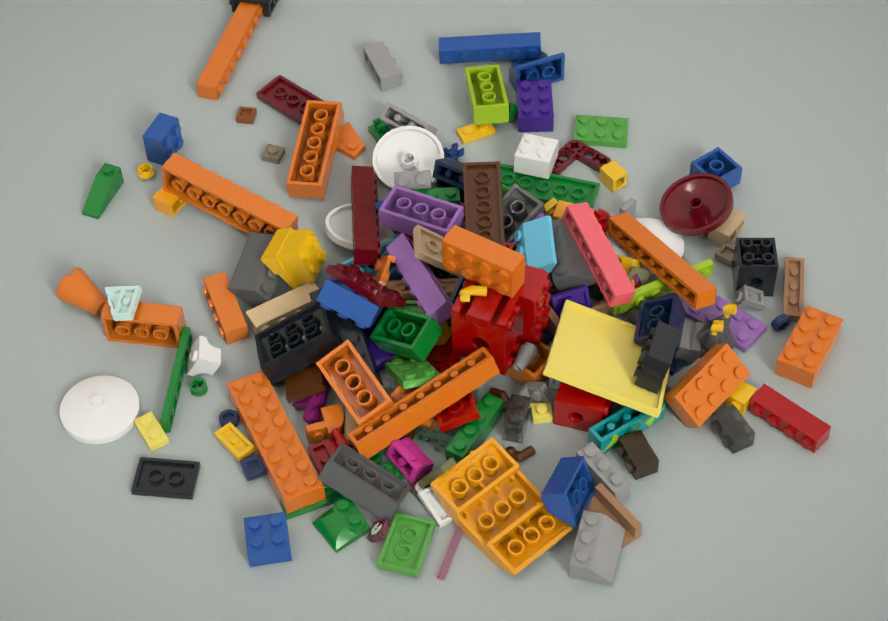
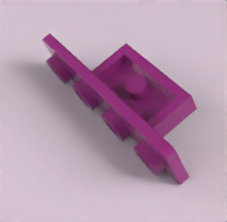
[292,376,331,425]

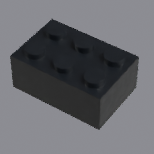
[633,321,681,394]

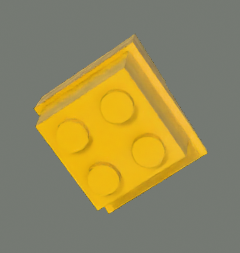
[261,227,327,289]

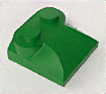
[312,498,371,553]

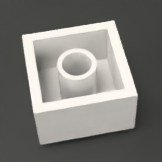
[514,133,559,179]

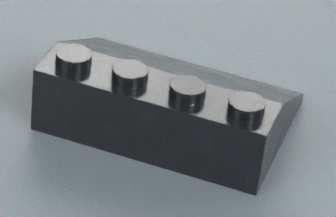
[255,302,341,384]

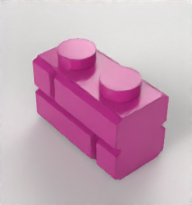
[386,437,434,483]

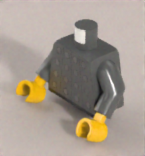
[696,303,737,352]

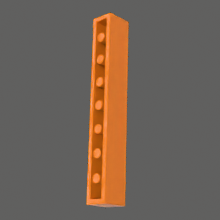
[196,2,264,101]
[607,212,717,310]
[347,347,500,459]

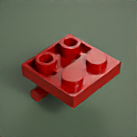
[307,428,354,475]

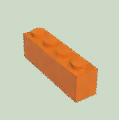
[202,271,249,345]

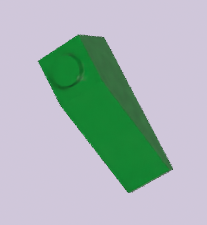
[82,163,124,219]

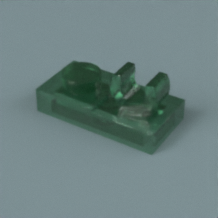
[414,426,454,454]

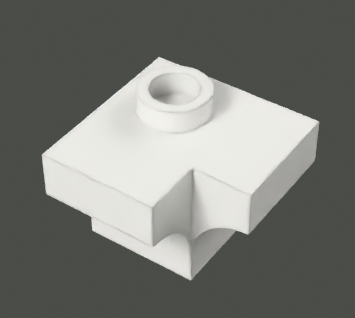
[187,335,221,377]

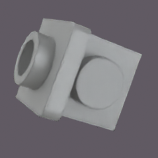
[733,285,765,310]
[517,381,553,408]

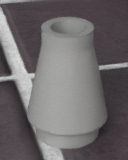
[512,342,538,372]

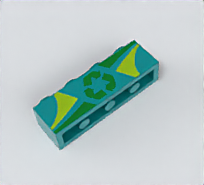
[588,402,665,454]

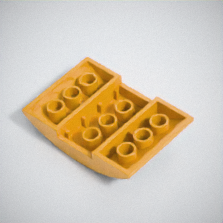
[430,437,575,576]

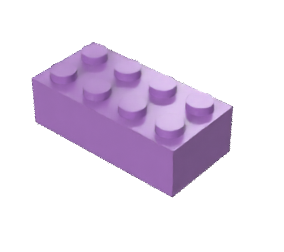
[378,185,464,237]

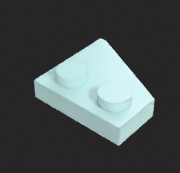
[105,285,142,321]

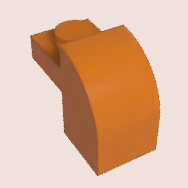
[305,403,344,444]

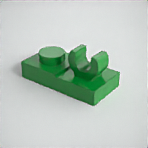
[368,118,391,143]

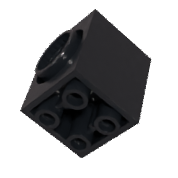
[732,238,778,296]

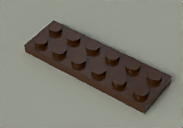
[463,161,505,246]

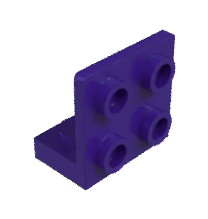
[549,285,592,318]

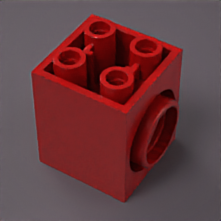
[554,382,613,432]

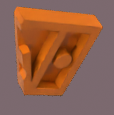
[336,122,365,160]
[373,255,396,284]

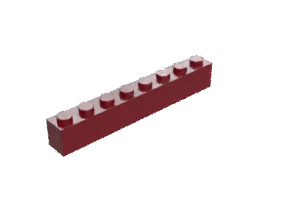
[351,166,381,265]

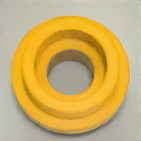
[137,163,155,179]

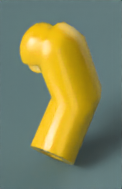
[459,285,487,302]

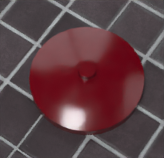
[659,173,734,236]

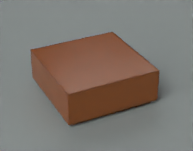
[236,106,257,124]

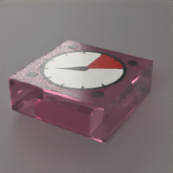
[366,518,392,543]

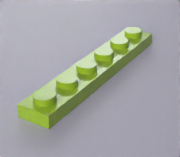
[609,258,714,316]

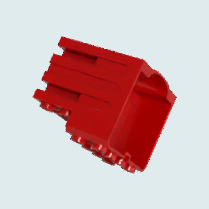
[451,265,551,376]

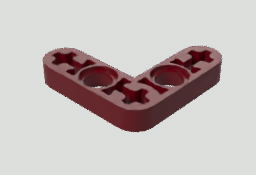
[551,140,611,175]

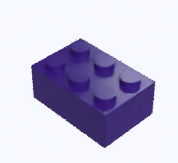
[516,80,554,132]

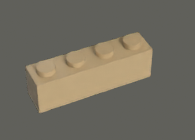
[245,282,319,334]

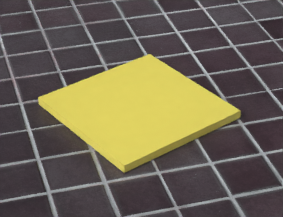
[543,299,670,418]

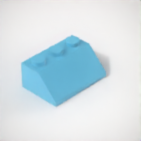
[514,215,557,274]

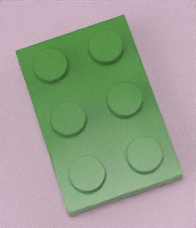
[574,115,629,148]
[385,359,440,389]
[377,512,436,578]

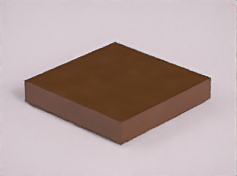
[285,363,326,403]

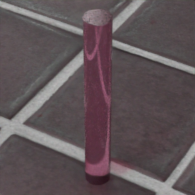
[437,526,463,581]

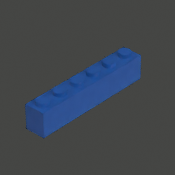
[439,32,541,64]

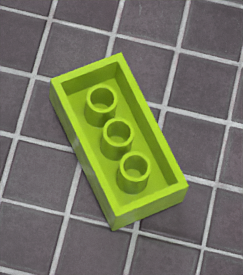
[465,64,509,125]

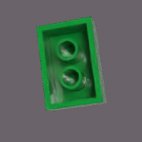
[370,307,443,362]

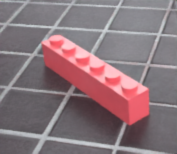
[562,202,636,307]

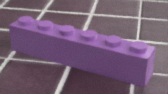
[386,233,454,326]

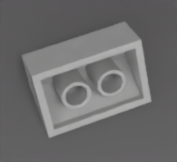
[569,510,625,586]

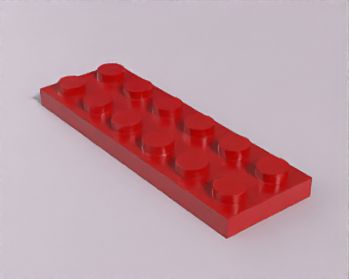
[425,337,480,433]

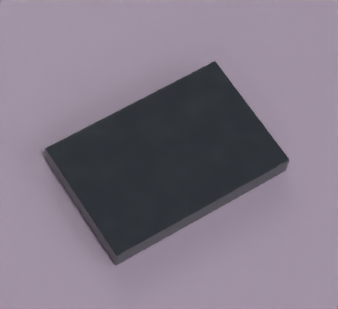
[131,457,201,500]

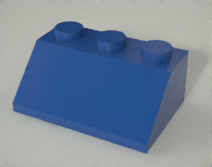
[509,52,565,91]
[316,277,384,329]
[541,456,595,528]

